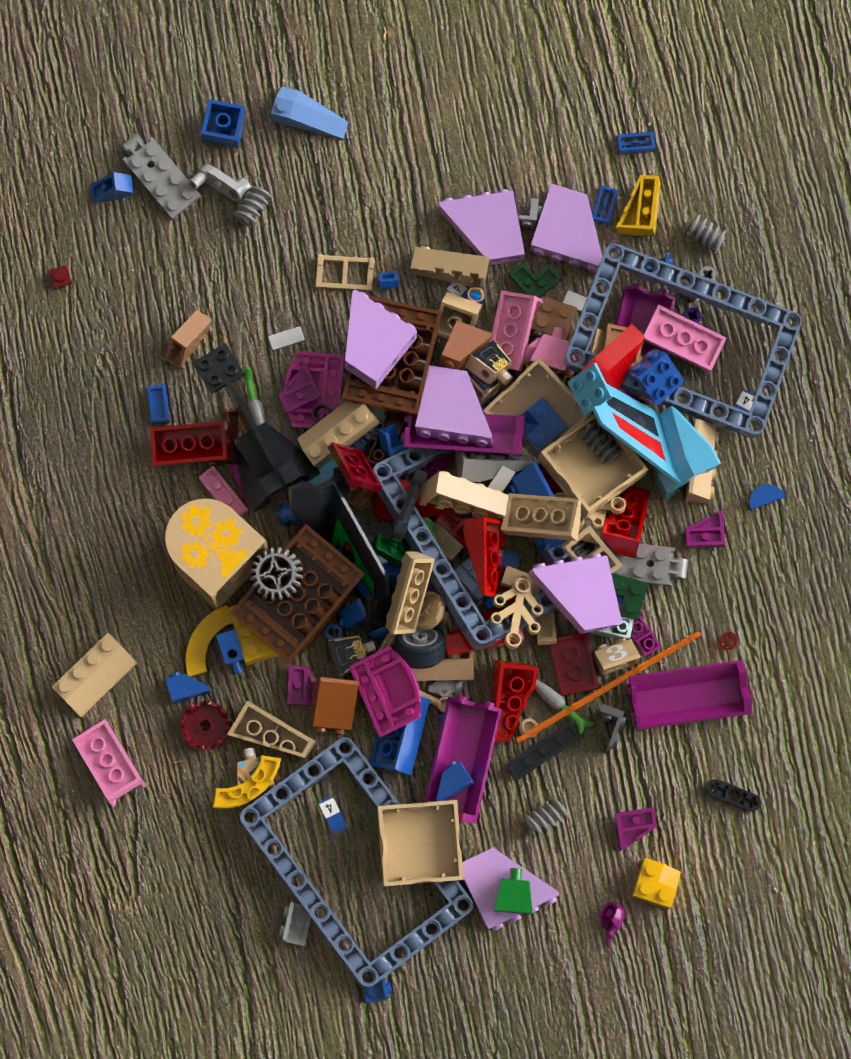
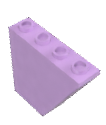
[530,184,602,273]
[439,189,525,265]
[345,289,417,389]
[415,365,493,447]
[529,554,622,634]
[462,848,560,932]

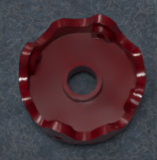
[181,701,230,751]

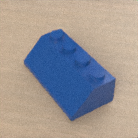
[507,463,564,552]
[369,696,430,775]

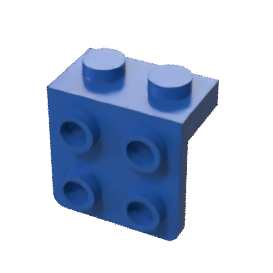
[627,349,684,405]

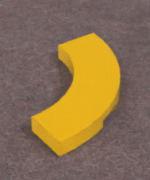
[186,605,233,677]
[213,755,281,809]

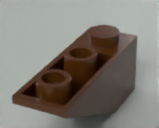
[367,411,406,465]

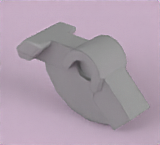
[428,680,463,698]

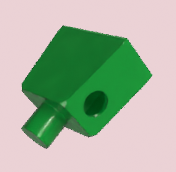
[494,868,532,915]

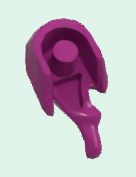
[599,902,625,947]

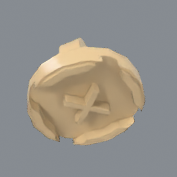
[416,591,449,630]

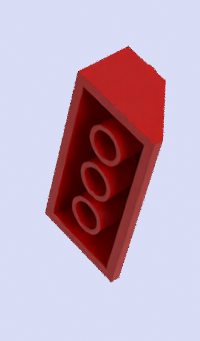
[150,421,231,466]

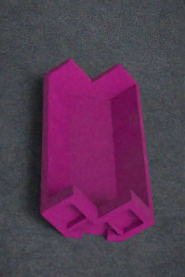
[615,283,676,404]
[401,411,525,454]
[625,660,752,730]
[424,695,502,824]

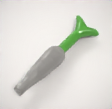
[243,368,265,427]
[535,680,595,735]

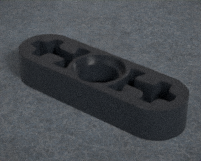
[706,779,761,812]

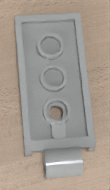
[122,134,201,220]
[594,539,688,586]

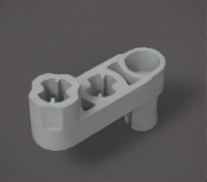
[188,164,251,202]

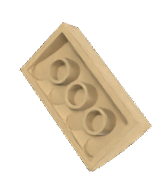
[501,493,581,541]

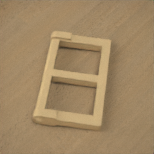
[316,254,375,291]
[562,524,623,573]

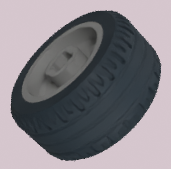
[395,626,446,669]

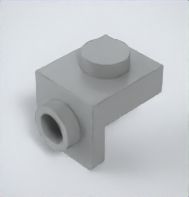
[518,198,542,228]

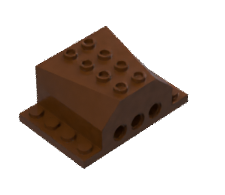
[342,295,442,417]
[230,524,366,664]

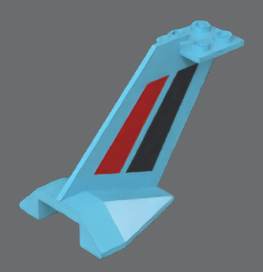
[567,363,721,500]

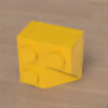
[632,858,681,910]

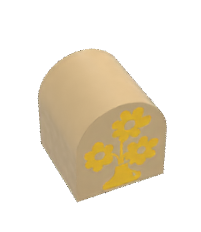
[165,499,269,610]

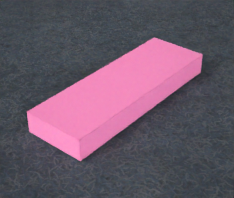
[198,466,248,517]

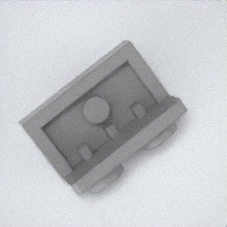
[279,902,311,947]

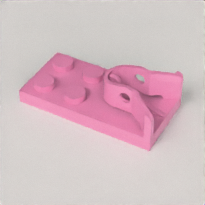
[490,290,543,371]
[644,305,726,375]
[72,719,146,807]

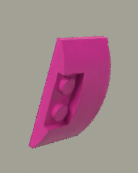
[284,351,345,428]
[349,646,421,737]

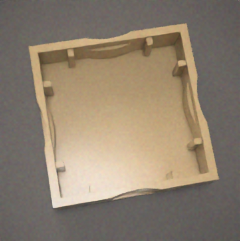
[483,358,592,463]
[537,414,648,519]
[377,800,464,886]

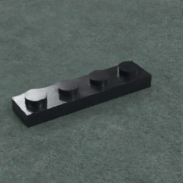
[506,721,581,781]

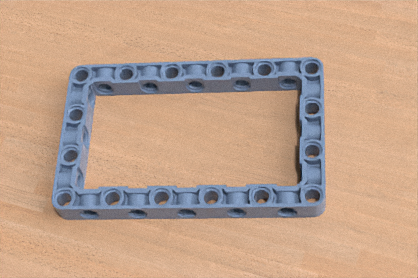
[564,243,802,438]
[373,447,572,650]
[240,738,473,988]

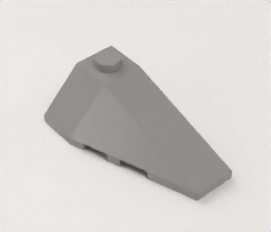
[455,450,539,483]

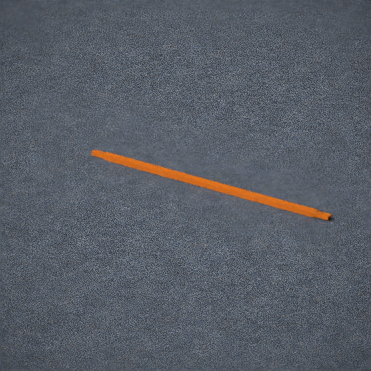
[516,631,701,743]

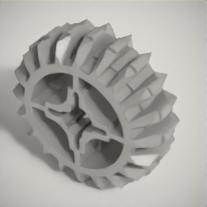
[250,547,303,600]

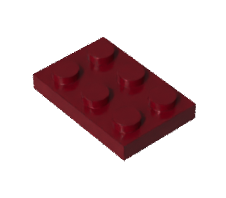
[328,442,383,492]
[549,633,599,696]

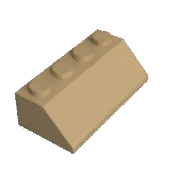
[297,401,380,469]
[685,419,719,504]
[385,551,435,634]
[52,633,137,717]
[410,652,474,681]

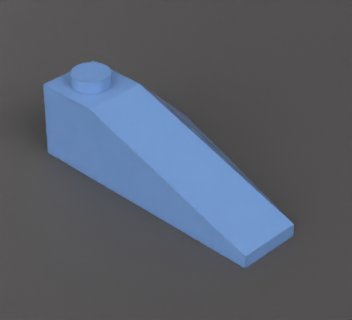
[271,86,348,140]

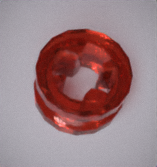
[720,632,738,650]

